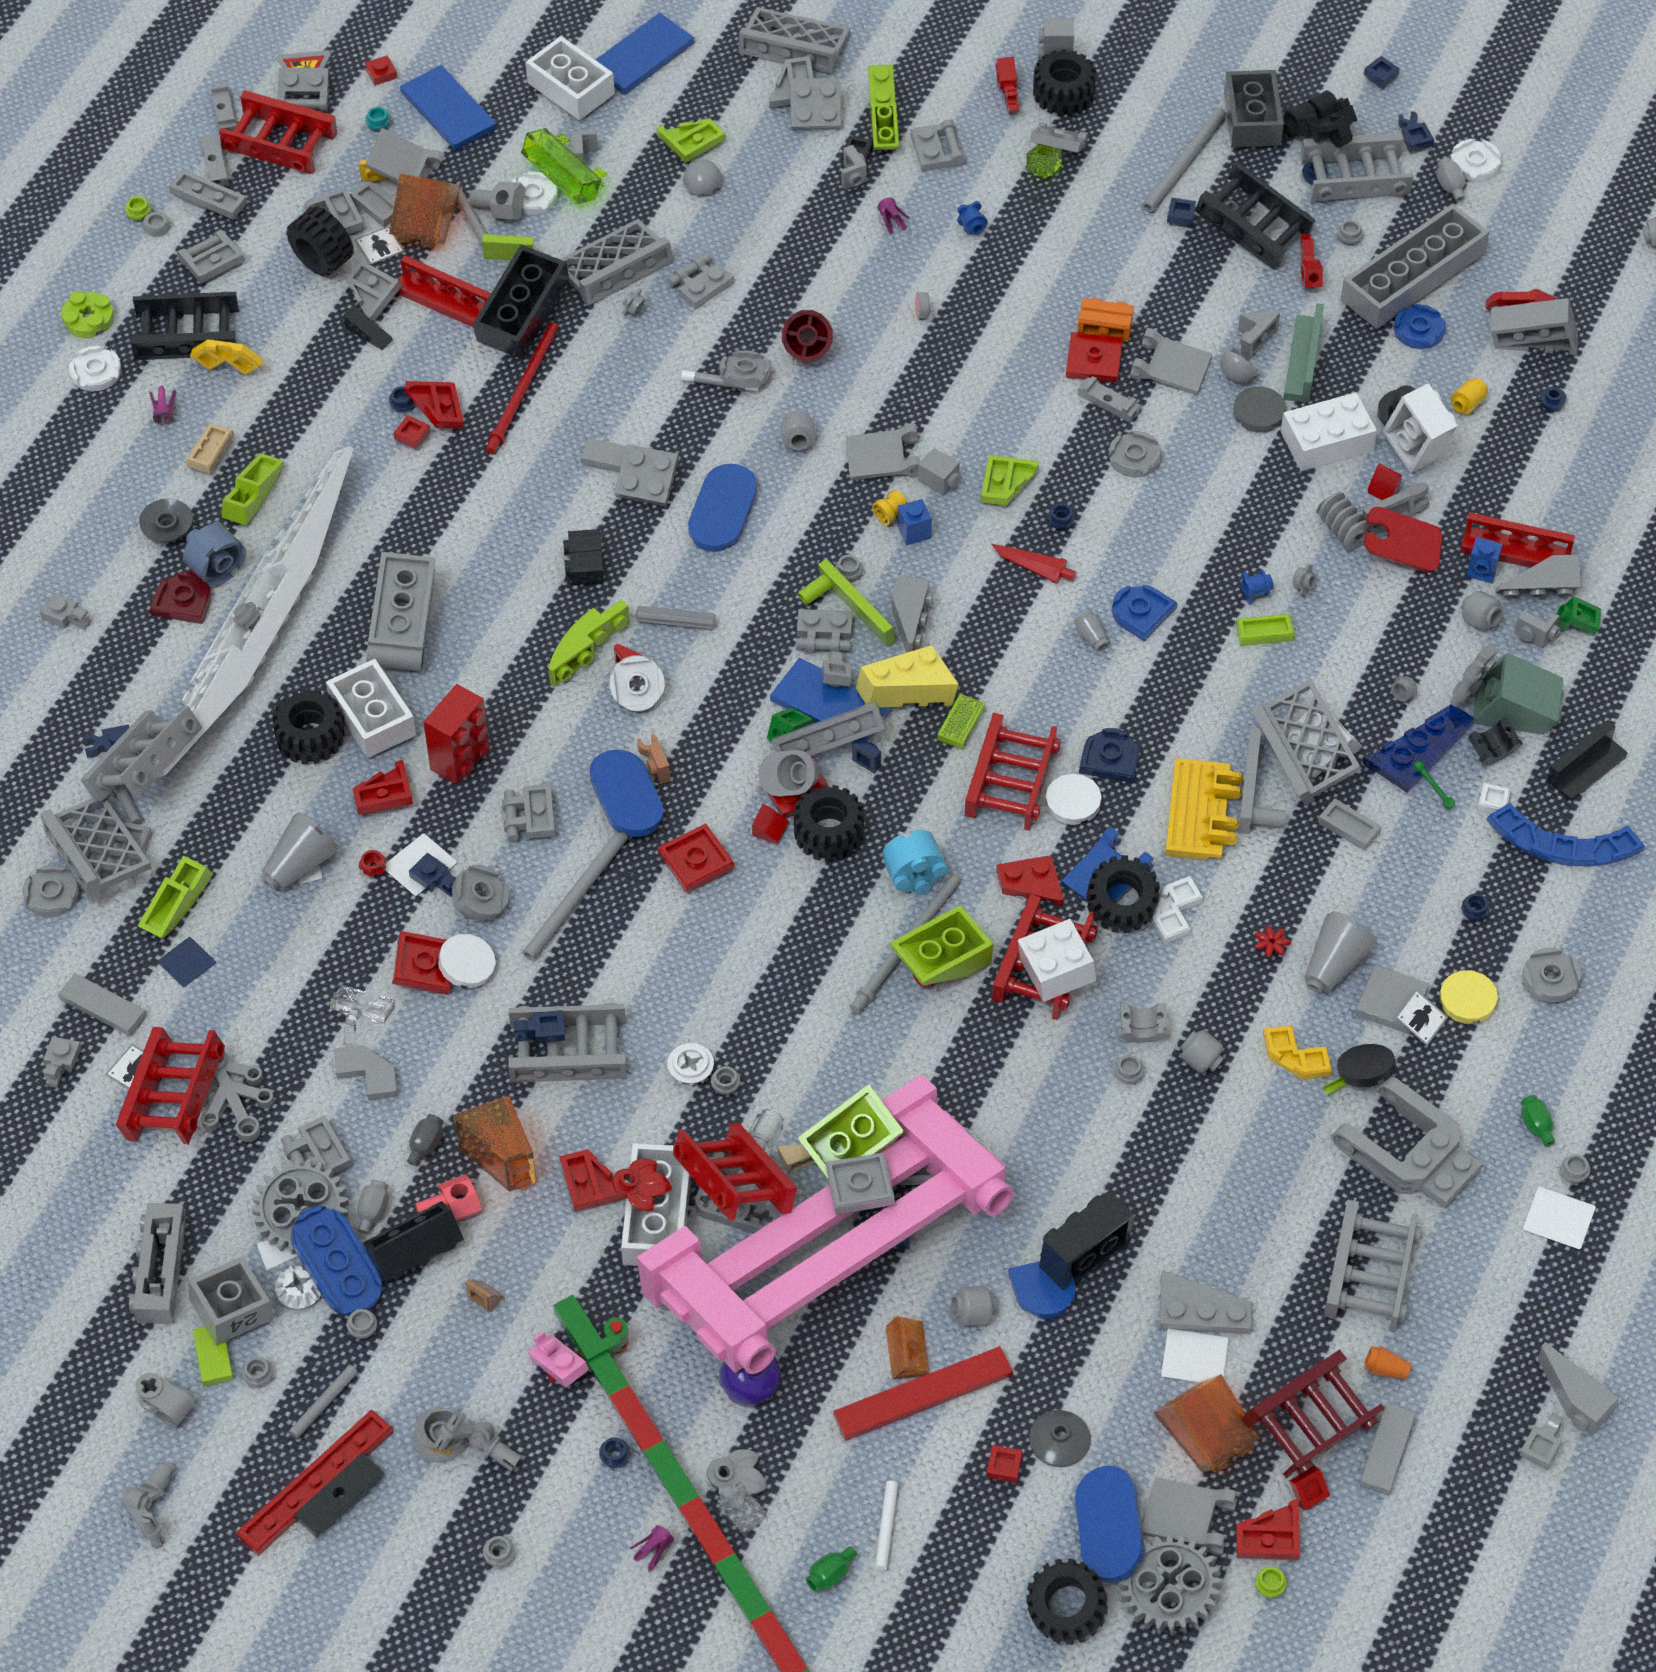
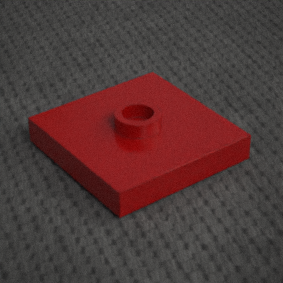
[1066,332,1123,383]
[657,823,735,893]
[392,931,451,995]

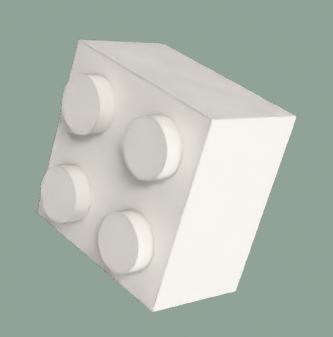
[1018,919,1096,1002]

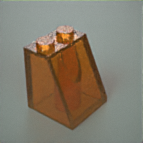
[389,173,461,248]
[453,1096,537,1192]
[1153,1374,1260,1473]

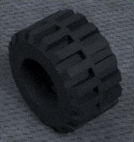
[1033,50,1096,116]
[286,206,354,277]
[272,689,345,764]
[794,785,864,862]
[1086,855,1160,933]
[1026,1558,1108,1645]

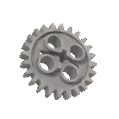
[252,1158,349,1254]
[1119,1534,1222,1635]

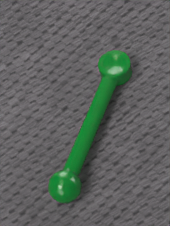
[1413,761,1455,809]

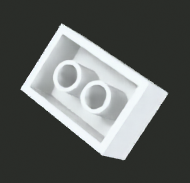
[526,36,615,120]
[1382,383,1458,474]
[1281,392,1377,471]
[326,659,416,758]

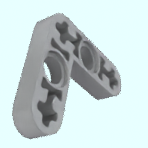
[695,1151,778,1234]

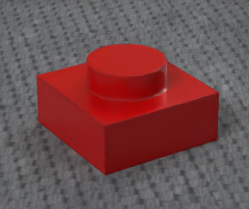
[365,55,397,86]
[393,415,430,449]
[987,1445,1022,1483]
[1289,1466,1330,1510]

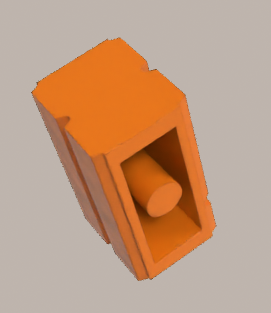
[1077,298,1134,343]

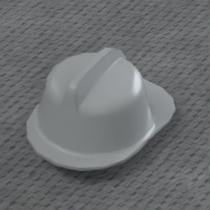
[758,750,822,796]

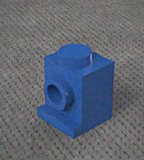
[1466,537,1503,583]

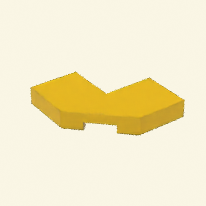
[190,340,263,375]
[1263,1025,1332,1080]

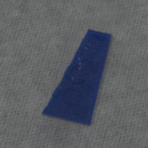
[1363,704,1475,793]

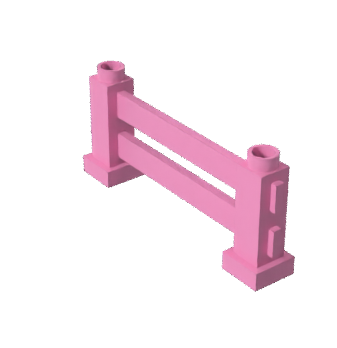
[637,1075,1014,1374]

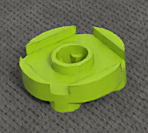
[61,291,114,338]

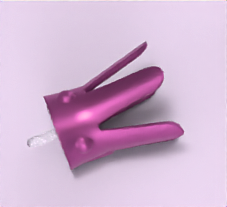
[877,197,910,235]
[149,385,176,425]
[630,1525,674,1572]

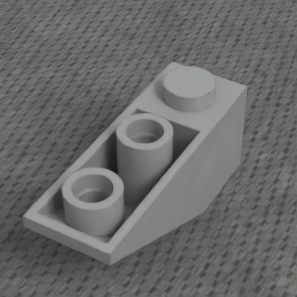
[1495,555,1581,597]
[892,575,934,653]

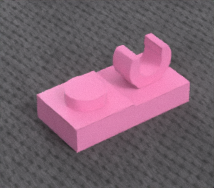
[528,1331,589,1388]

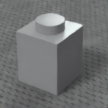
[918,448,961,496]

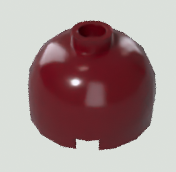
[782,310,833,362]

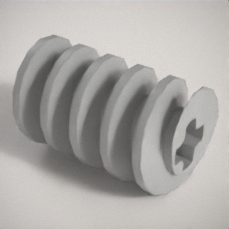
[1316,492,1370,550]

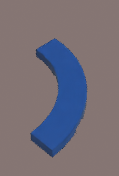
[1486,803,1645,867]

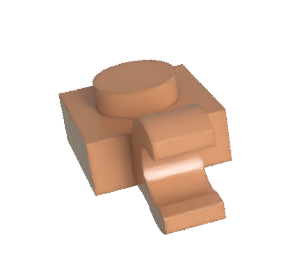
[637,734,670,784]

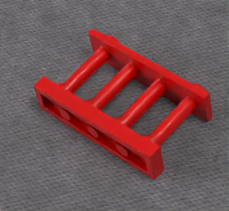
[219,90,337,175]
[965,712,1061,831]
[992,894,1098,1020]
[116,1027,225,1144]
[673,1123,797,1221]

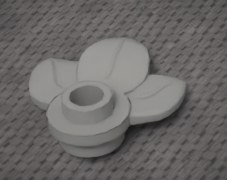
[707,1449,767,1509]

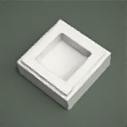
[1477,783,1511,814]

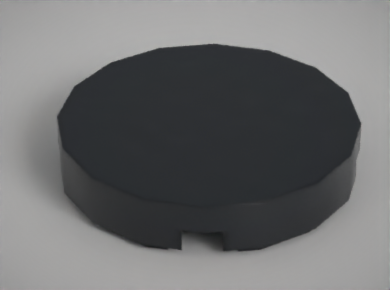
[1337,1044,1396,1088]

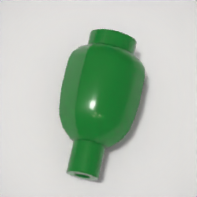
[1521,1095,1555,1147]
[806,1546,857,1593]

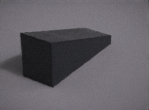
[343,305,393,350]

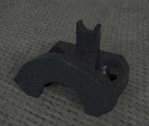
[1468,718,1523,765]

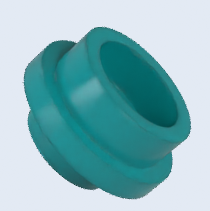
[365,107,391,130]

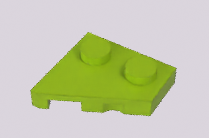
[656,119,725,163]
[981,455,1039,506]

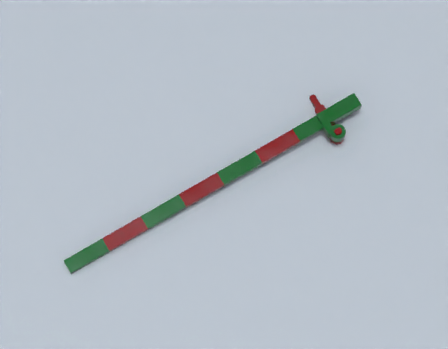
[547,1294,810,1672]

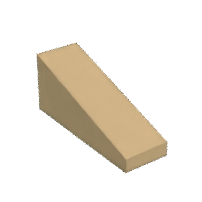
[778,1144,816,1174]

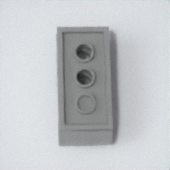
[366,552,436,672]

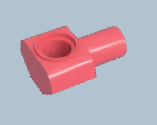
[415,1174,482,1222]

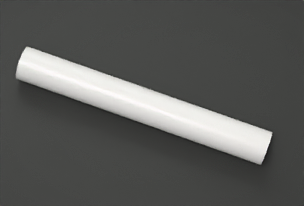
[875,1481,898,1571]

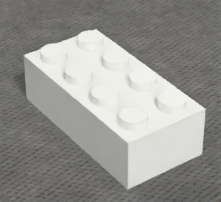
[621,1143,691,1266]

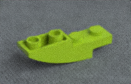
[868,64,899,150]
[548,599,630,687]

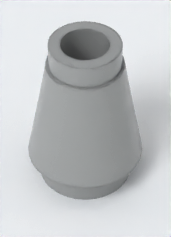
[1074,610,1110,652]

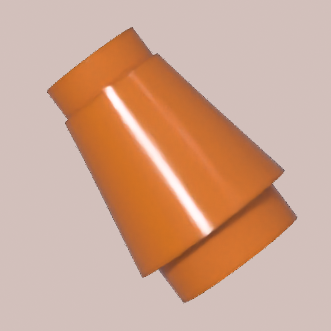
[1364,1345,1411,1380]

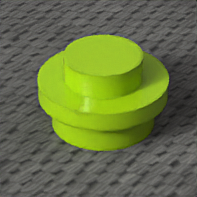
[125,196,151,220]
[1255,1567,1287,1598]

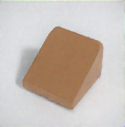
[465,1279,503,1312]

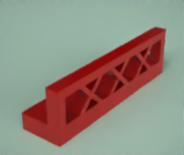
[396,255,491,328]
[1460,512,1575,568]

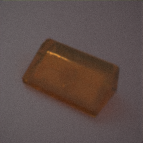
[886,1316,929,1379]

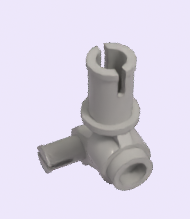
[433,1410,522,1472]
[121,1460,176,1548]

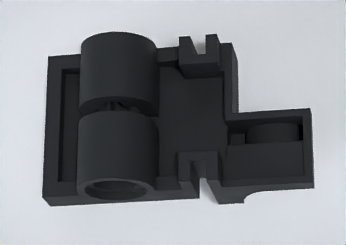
[1283,90,1357,148]

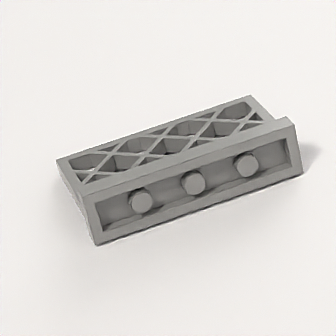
[739,7,850,74]
[560,219,673,306]
[1251,679,1362,806]
[40,797,152,902]

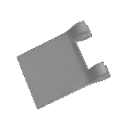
[365,128,445,199]
[1130,328,1212,395]
[846,423,920,481]
[1142,1477,1237,1555]

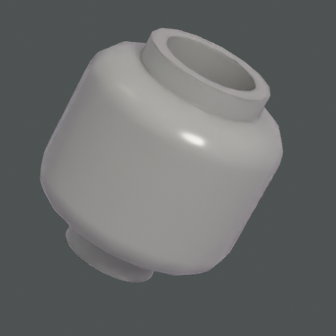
[780,411,816,451]
[1461,591,1503,630]
[1179,1030,1224,1073]
[951,1286,997,1326]

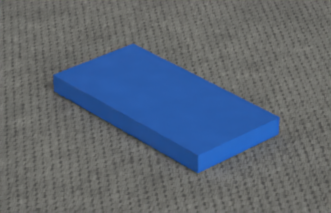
[595,13,695,95]
[400,65,497,151]
[770,658,892,743]

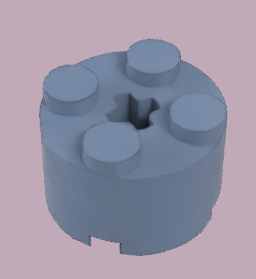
[183,522,246,586]

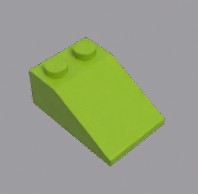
[890,905,994,986]
[798,1084,904,1178]

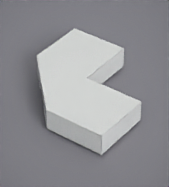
[1152,876,1203,944]

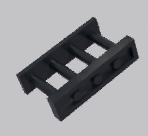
[1195,161,1316,270]
[131,291,239,361]

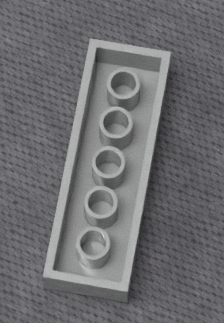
[1341,204,1489,329]

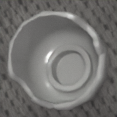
[683,159,723,196]
[1221,346,1259,383]

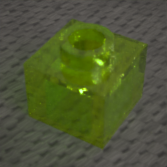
[1026,144,1062,177]

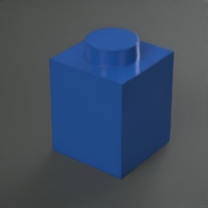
[897,499,932,546]

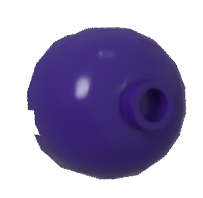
[719,1356,781,1407]

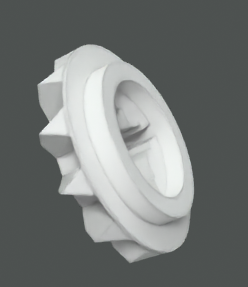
[667,1043,714,1087]
[275,1264,321,1309]

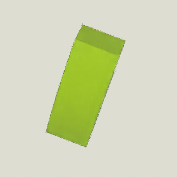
[222,453,284,526]
[138,856,213,939]

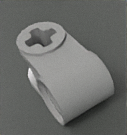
[136,1373,195,1428]

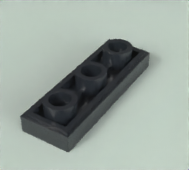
[294,1453,384,1538]

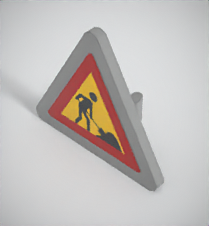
[276,50,331,99]

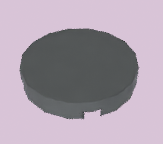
[1233,386,1286,432]

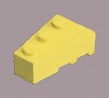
[856,645,958,708]

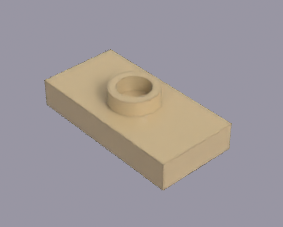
[186,423,234,474]

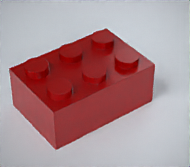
[423,683,490,784]

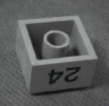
[188,1257,271,1345]

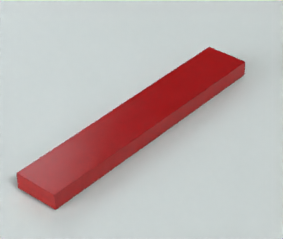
[833,1346,1013,1441]
[236,1409,393,1556]

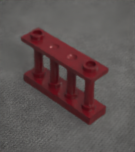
[1242,1349,1385,1479]

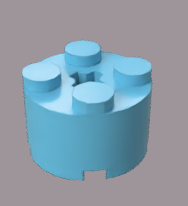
[882,830,948,895]

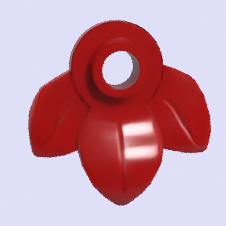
[612,1159,672,1211]

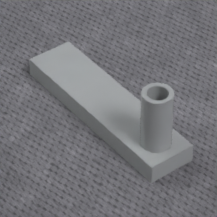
[772,701,886,756]
[1238,727,1286,834]

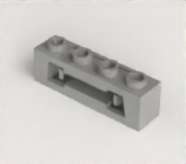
[129,1203,187,1324]

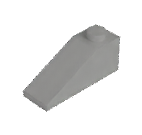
[1538,1342,1619,1436]

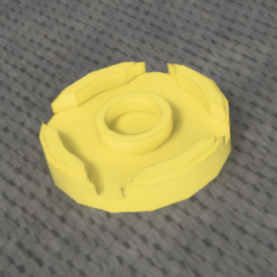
[1439,970,1498,1024]

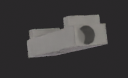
[210,83,236,131]
[201,135,229,186]
[1078,376,1140,423]

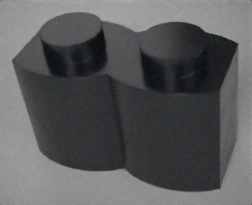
[563,529,604,585]

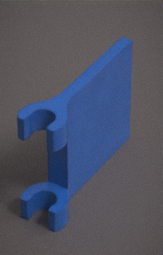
[1061,826,1154,903]

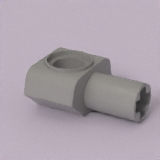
[469,181,525,220]

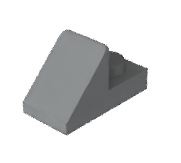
[1238,310,1280,361]

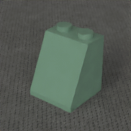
[1472,653,1564,735]

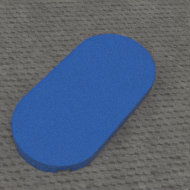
[688,464,757,551]
[590,750,663,837]
[291,1206,382,1316]
[1075,1466,1144,1583]

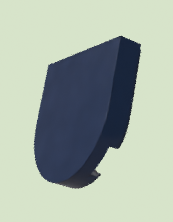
[1079,728,1139,783]

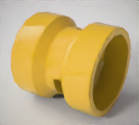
[872,489,908,526]

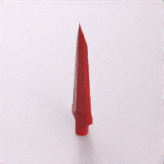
[991,543,1077,584]

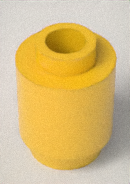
[1450,378,1488,415]

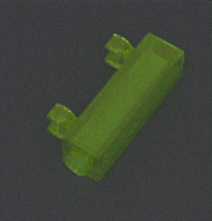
[521,128,607,205]

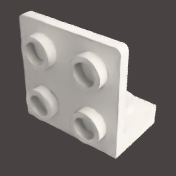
[1286,702,1363,778]

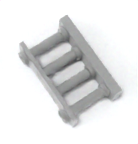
[1300,132,1414,201]
[80,706,203,802]
[509,1003,627,1083]
[1324,1200,1422,1332]

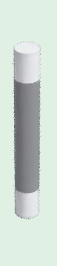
[681,370,759,391]

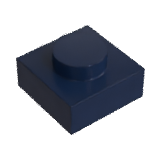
[1364,56,1400,88]
[1167,197,1196,226]
[852,738,881,774]

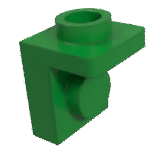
[1557,596,1601,635]
[767,707,813,742]

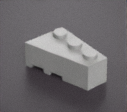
[1490,298,1578,356]

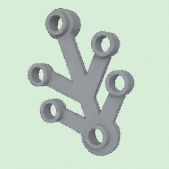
[201,1052,274,1142]

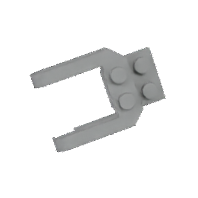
[1331,1076,1482,1208]

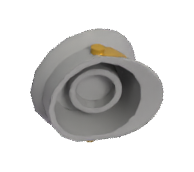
[413,1407,469,1462]

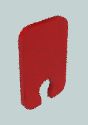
[1364,506,1442,573]

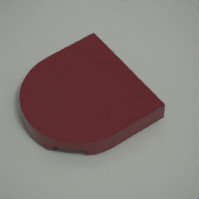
[149,572,211,624]

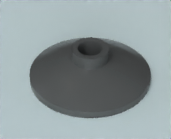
[139,499,193,543]
[1029,1410,1091,1467]

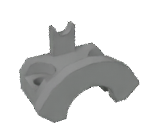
[1118,1003,1170,1042]

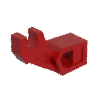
[995,57,1020,113]
[1300,234,1323,288]
[1485,288,1557,310]

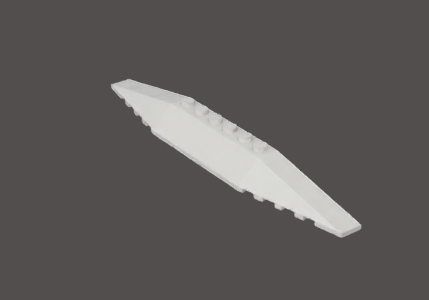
[156,446,353,778]

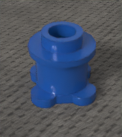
[957,201,988,235]
[1240,570,1274,604]

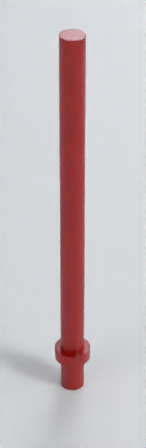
[485,322,559,454]

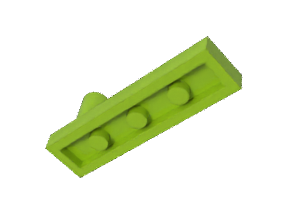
[798,559,896,647]

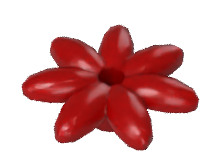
[1254,925,1291,958]

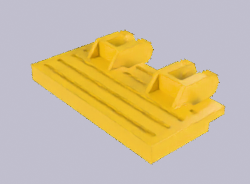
[1165,758,1244,860]

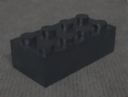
[473,245,570,359]

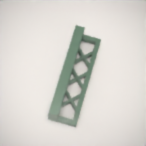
[1284,303,1324,403]

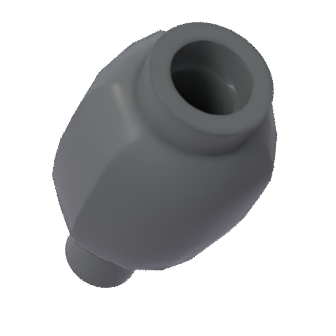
[407,1114,444,1167]

